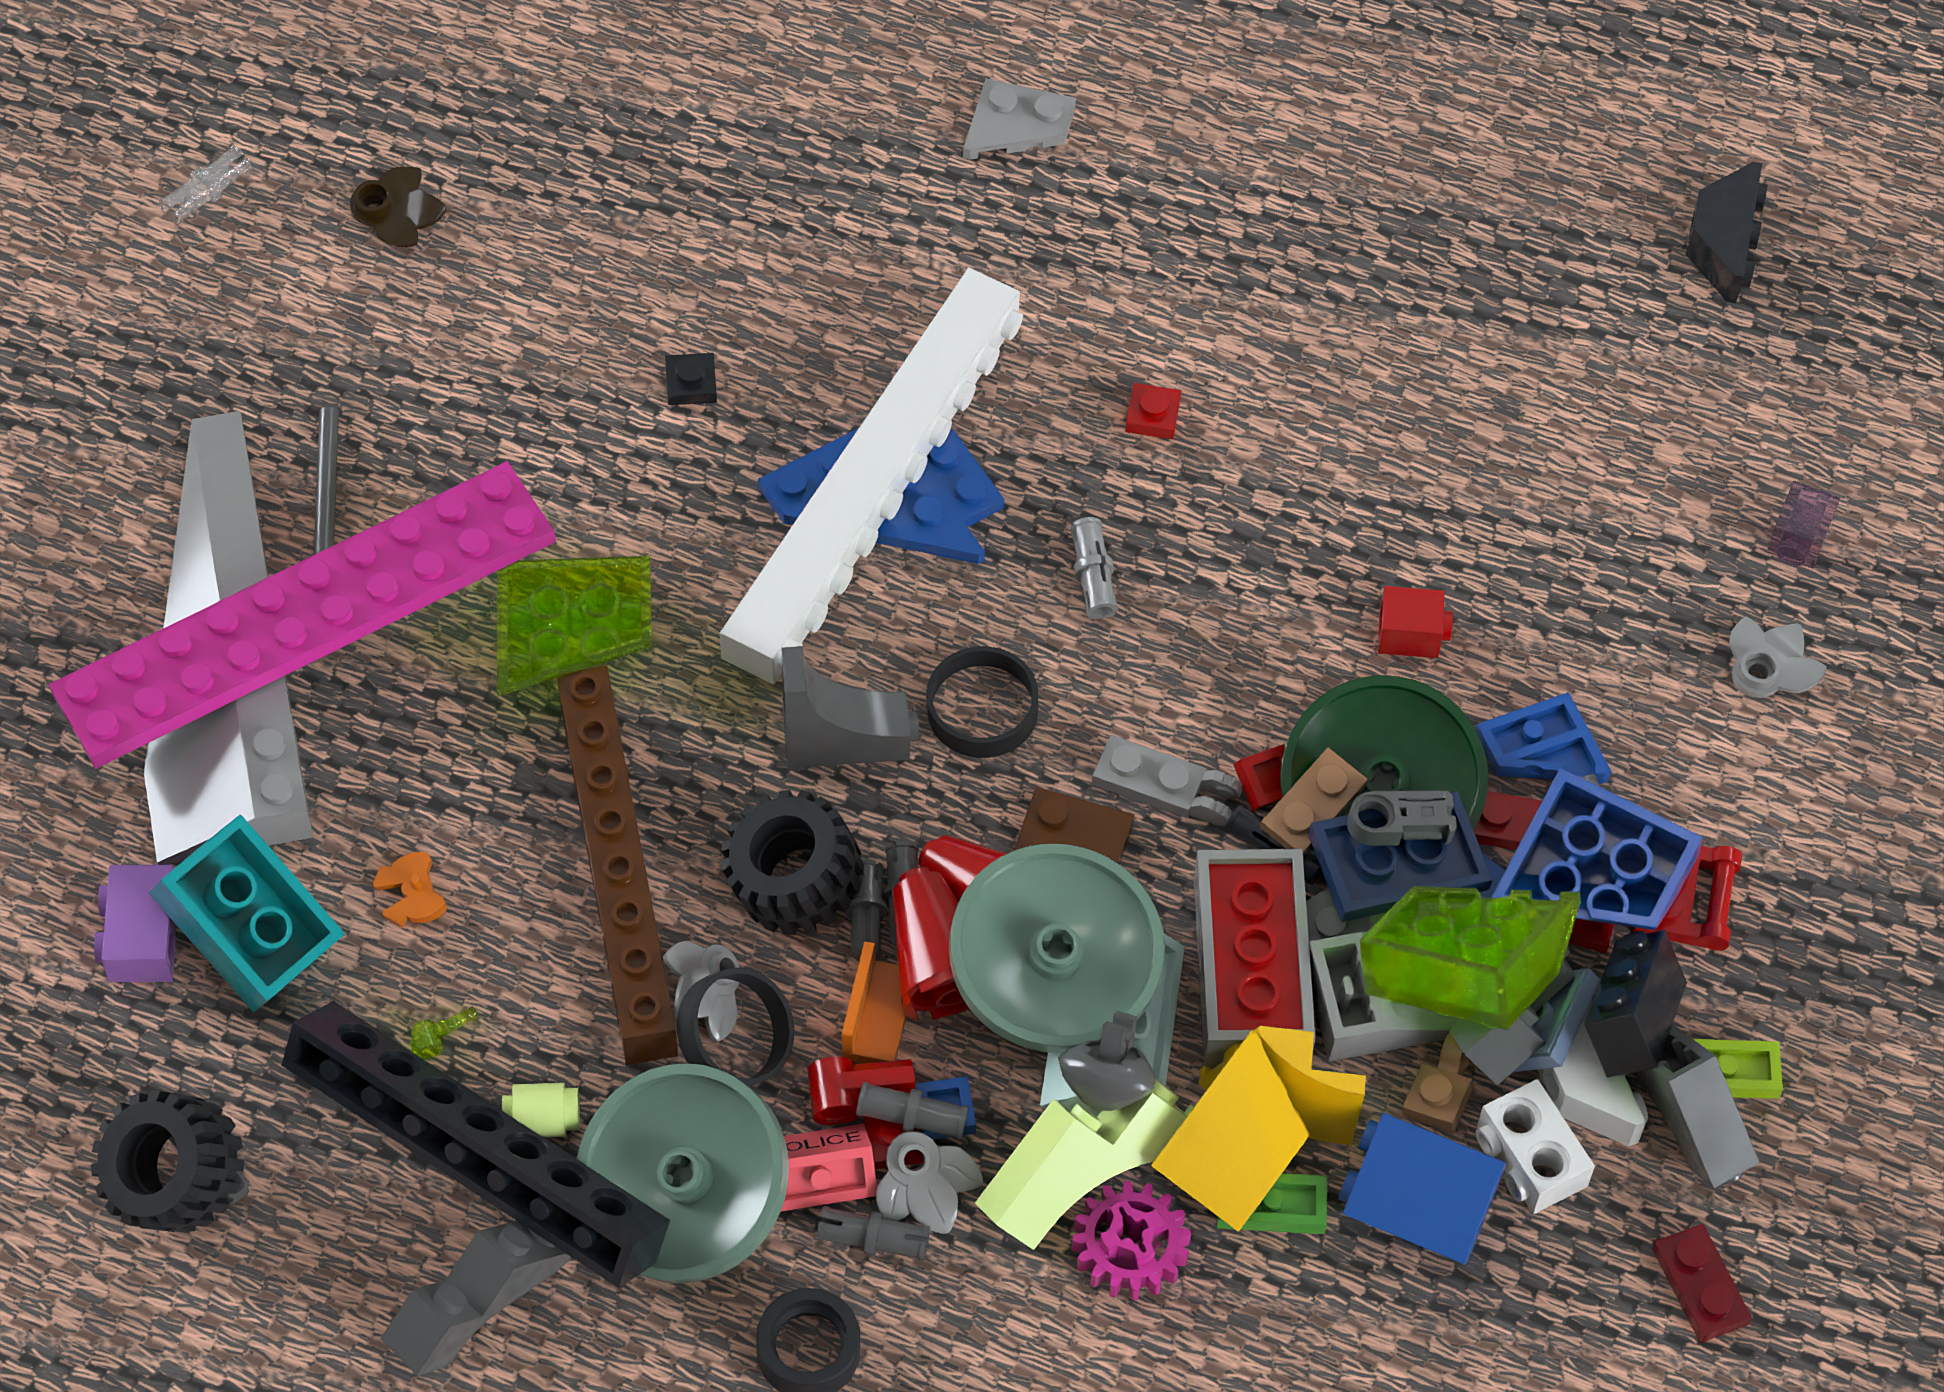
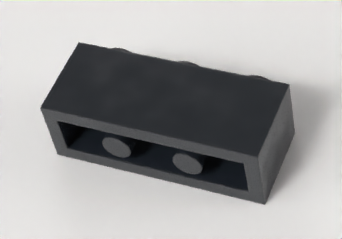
[1584,930,1687,1078]

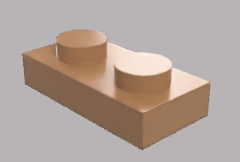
[1260,747,1368,857]

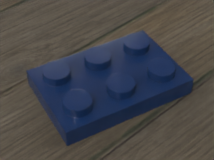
[1308,791,1493,922]

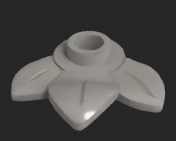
[1729,617,1827,698]
[663,941,740,1042]
[876,1131,983,1234]

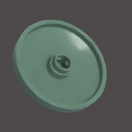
[949,844,1165,1053]
[577,1064,789,1283]

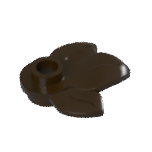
[350,166,446,247]

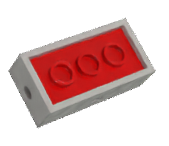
[1194,849,1315,1068]

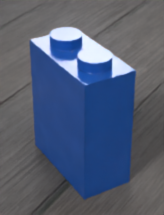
[1338,1113,1507,1264]

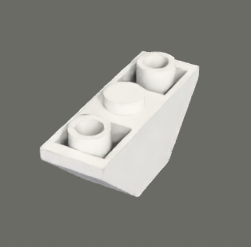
[1538,1001,1648,1146]

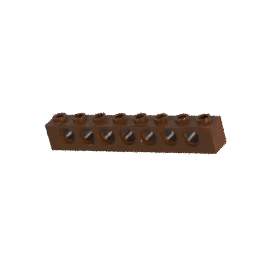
[556,665,678,1065]

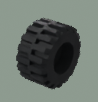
[721,790,864,935]
[91,1091,244,1233]

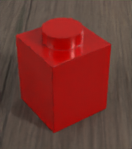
[1378,586,1453,658]

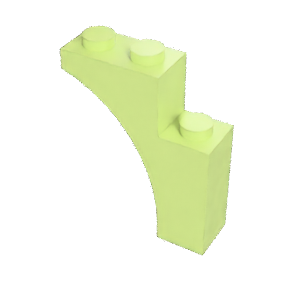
[975,1079,1194,1250]

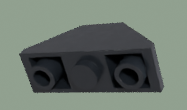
[1686,162,1768,303]

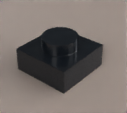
[665,353,717,405]

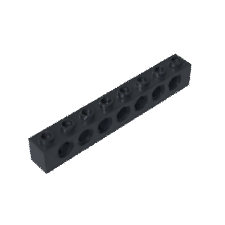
[281,1001,670,1288]

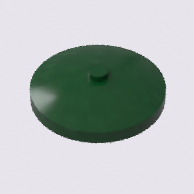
[1280,675,1488,850]

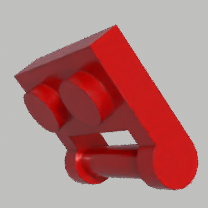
[1634,846,1742,951]

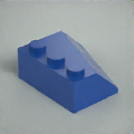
[1489,768,1703,930]

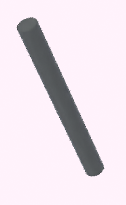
[313,407,339,555]

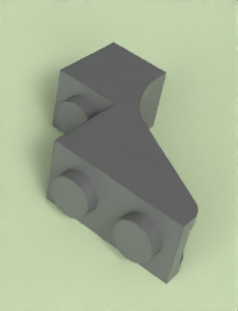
[1449,905,1576,1086]
[380,1221,572,1376]

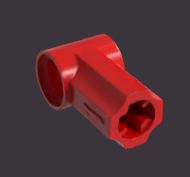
[807,1057,915,1126]

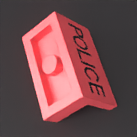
[781,1123,877,1212]

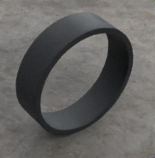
[926,646,1038,758]
[676,968,794,1086]

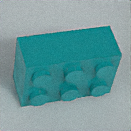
[149,814,345,1013]

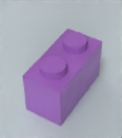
[94,865,177,982]

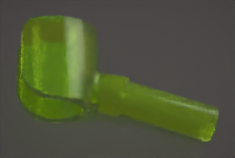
[410,1006,478,1060]

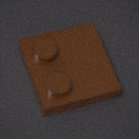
[1014,787,1135,865]

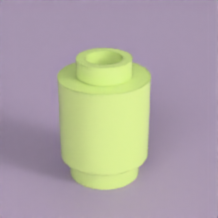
[502,1083,580,1137]

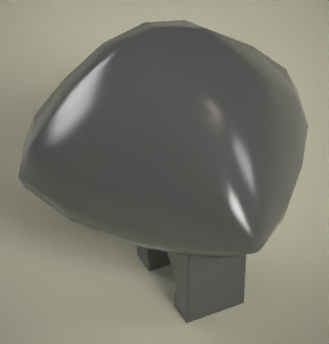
[1058,1011,1155,1111]

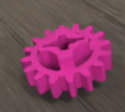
[1072,1181,1191,1300]

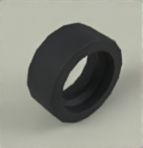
[756,1288,860,1392]

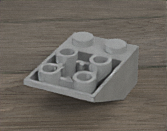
[1309,932,1475,1062]

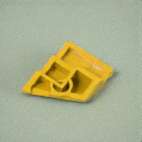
[1199,1026,1366,1146]
[1151,1030,1310,1232]

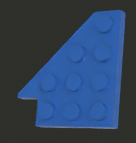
[758,427,1005,564]

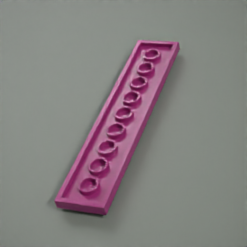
[49,461,556,769]

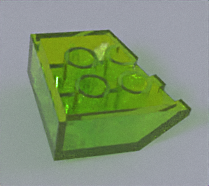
[497,556,653,696]
[1359,886,1581,1030]

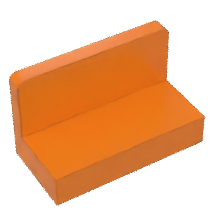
[842,941,907,1064]

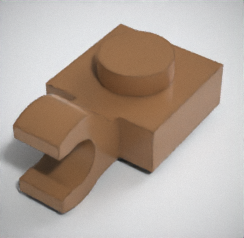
[1402,1032,1473,1133]

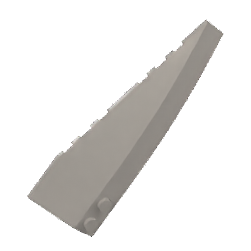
[144,411,313,865]

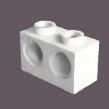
[1476,1079,1595,1214]

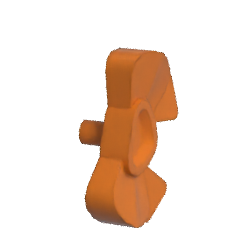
[373,852,447,927]

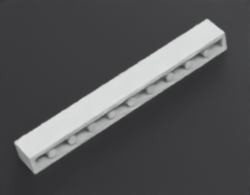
[720,267,1023,685]

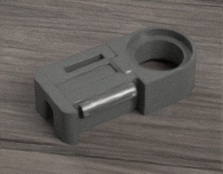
[1347,791,1457,846]

